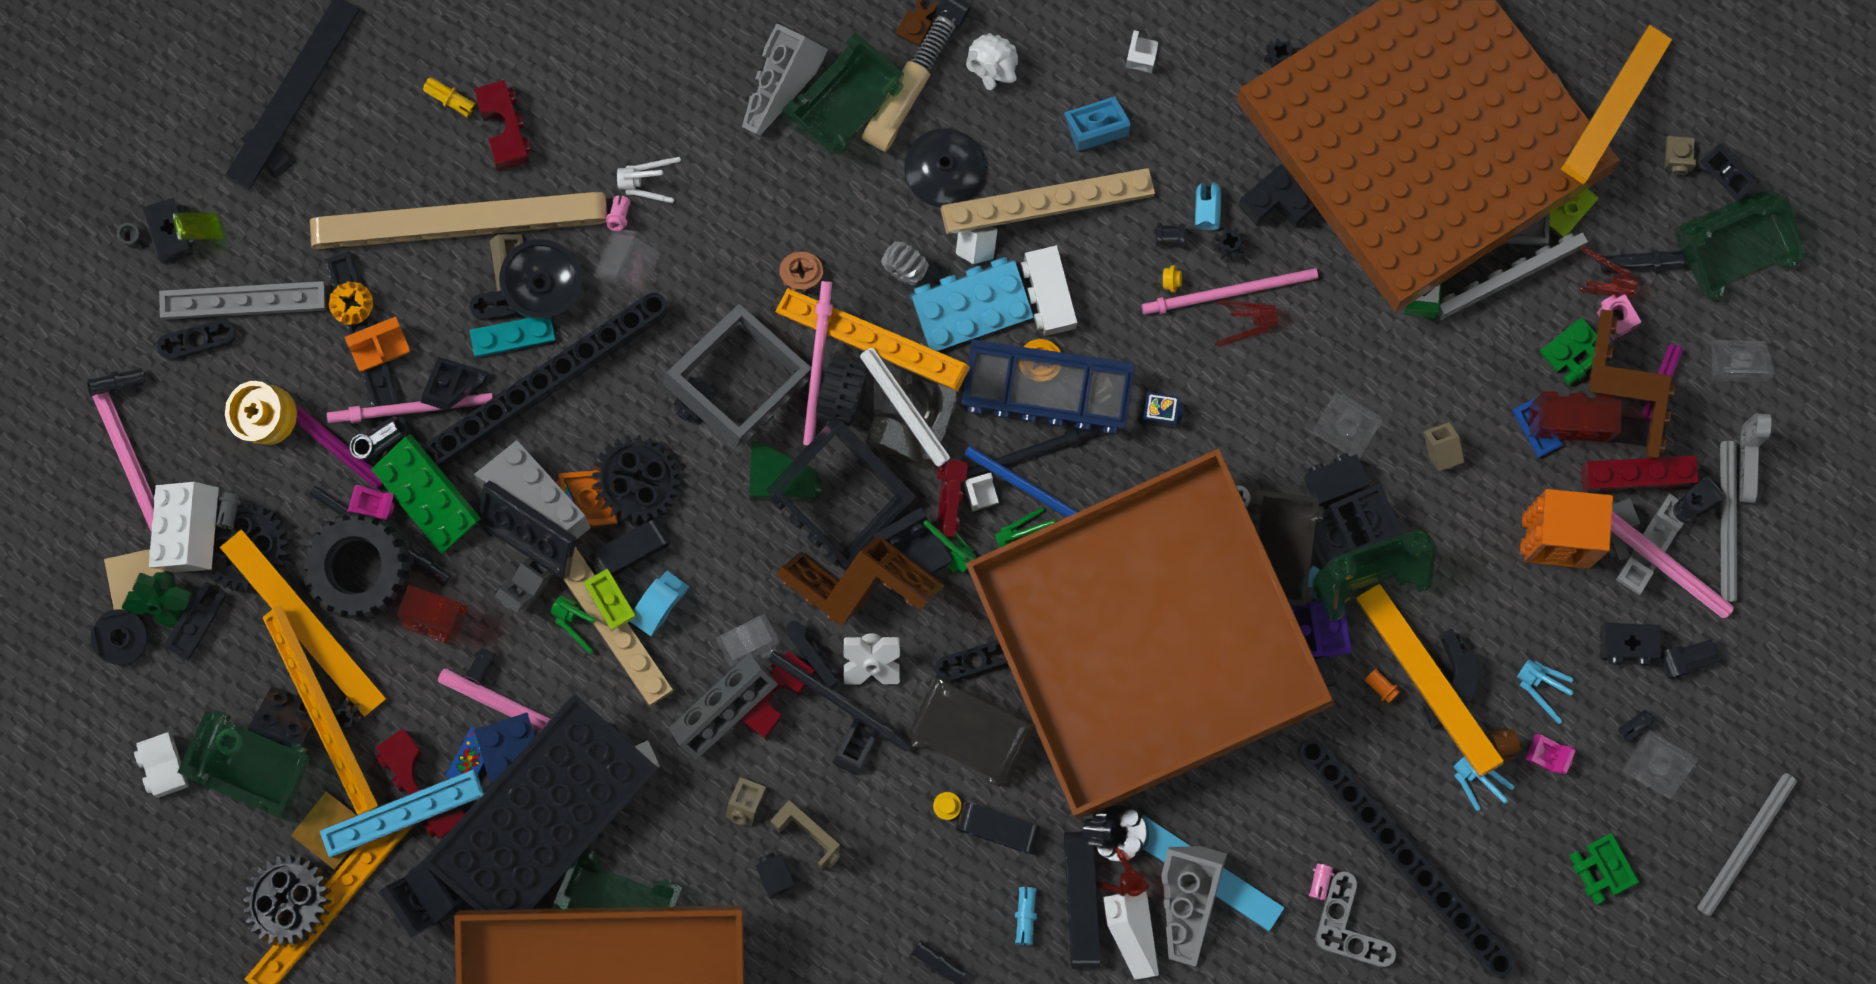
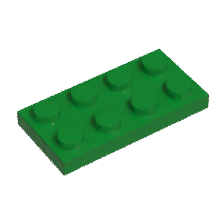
[371,434,481,554]

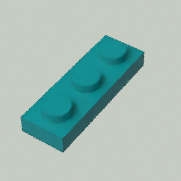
[469,318,556,358]

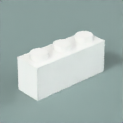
[1021,245,1077,336]

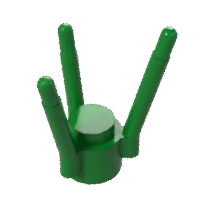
[995,507,1057,548]
[924,520,977,573]
[551,595,596,654]

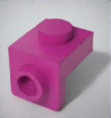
[347,485,394,520]
[1525,734,1575,774]

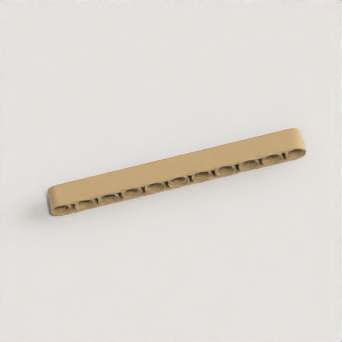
[310,192,607,249]

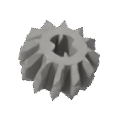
[881,241,929,285]

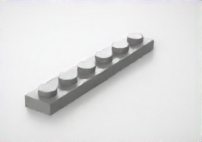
[1438,232,1588,320]
[159,281,326,320]

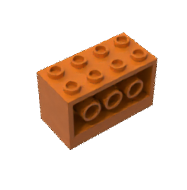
[1520,489,1613,569]

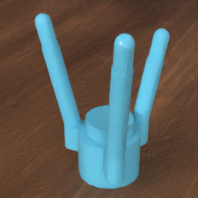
[1517,659,1574,724]
[1454,757,1515,811]

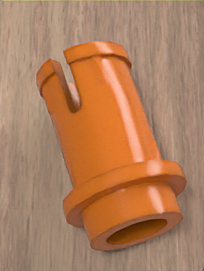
[1364,669,1400,704]

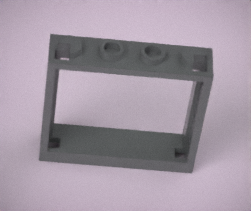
[662,304,812,449]

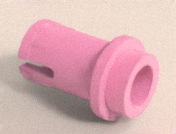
[606,195,630,231]
[1309,864,1334,901]

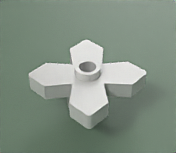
[844,633,900,684]

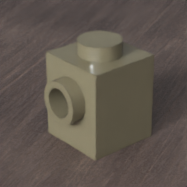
[1424,422,1464,471]

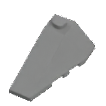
[742,23,828,136]
[1162,846,1227,967]

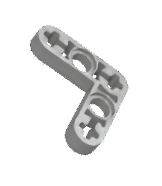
[1739,413,1772,503]
[1315,872,1396,967]

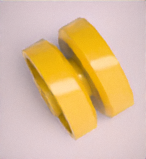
[225,381,297,445]

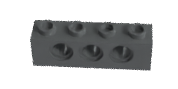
[669,653,778,760]

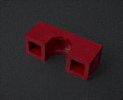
[473,80,532,171]
[739,651,815,740]

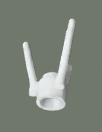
[617,157,681,203]

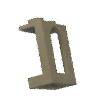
[770,800,841,870]

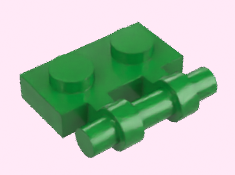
[1539,317,1597,386]
[1569,833,1638,905]

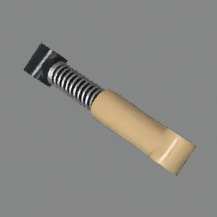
[862,0,972,153]

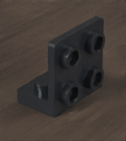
[873,507,952,575]
[247,687,314,766]

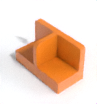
[344,316,410,372]

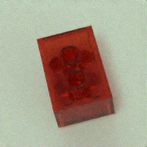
[1528,391,1622,442]

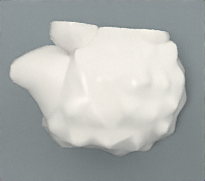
[966,33,1018,90]

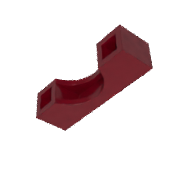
[1581,456,1698,494]
[376,728,464,840]

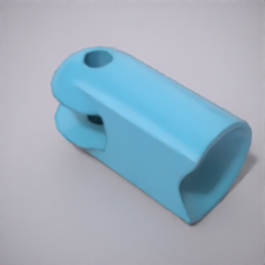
[1195,181,1222,230]

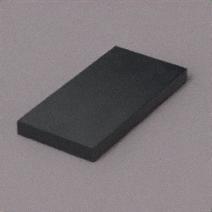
[477,480,577,580]

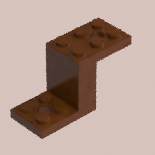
[1588,309,1676,458]
[776,535,944,626]

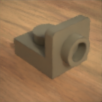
[1664,136,1696,175]
[726,777,766,827]

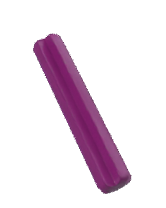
[1642,344,1683,420]

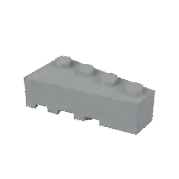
[474,440,590,539]

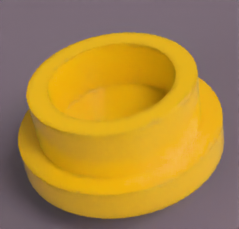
[1163,265,1182,292]
[933,792,961,820]

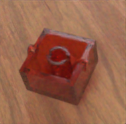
[397,585,468,644]

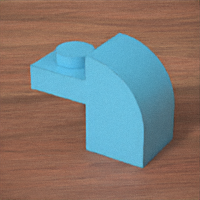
[630,571,689,636]

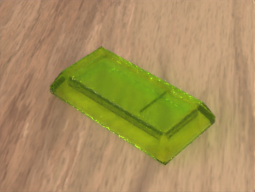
[173,213,224,239]

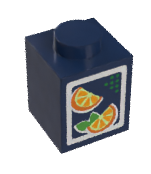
[1142,392,1184,429]

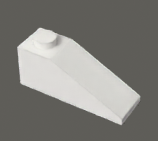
[1104,892,1159,980]

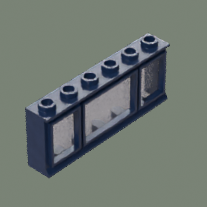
[961,340,1136,435]

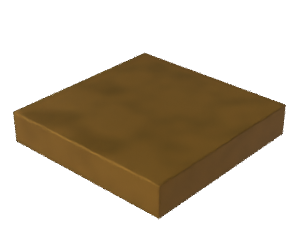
[291,791,357,870]

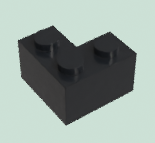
[1238,164,1316,228]

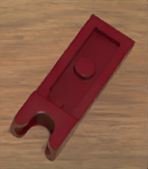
[936,460,968,537]

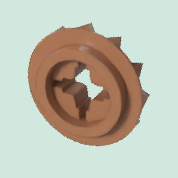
[779,252,823,292]

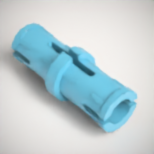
[1015,887,1037,945]

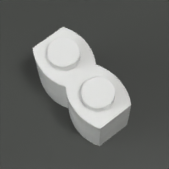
[134,732,189,798]

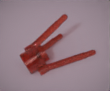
[1579,246,1637,298]
[1215,300,1277,347]
[1096,847,1149,897]

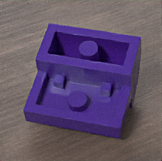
[1290,598,1352,659]

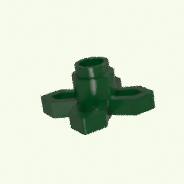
[121,572,192,628]

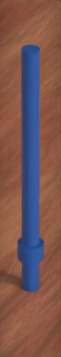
[964,446,1078,517]

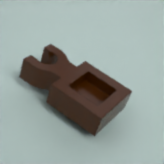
[896,0,937,47]

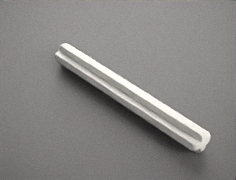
[860,348,950,466]

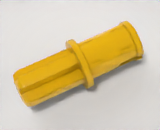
[423,77,476,118]

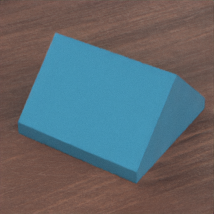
[1064,97,1130,152]

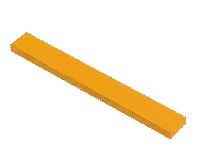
[1561,25,1672,184]
[775,288,970,392]
[220,530,386,717]
[1356,584,1504,778]
[263,606,378,815]
[245,824,415,984]

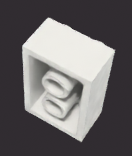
[149,482,219,573]

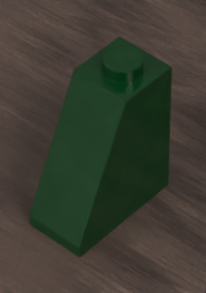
[749,441,822,503]

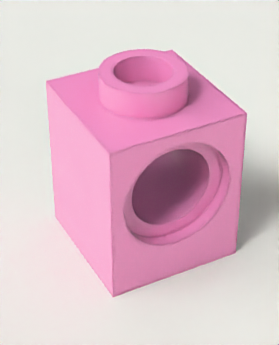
[1597,294,1641,340]

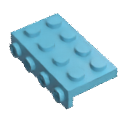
[910,257,1034,351]

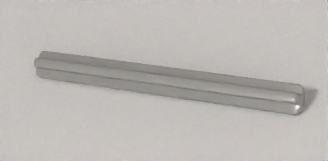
[1720,441,1737,603]
[1698,773,1797,916]

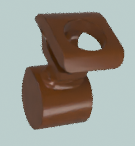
[1485,727,1521,761]

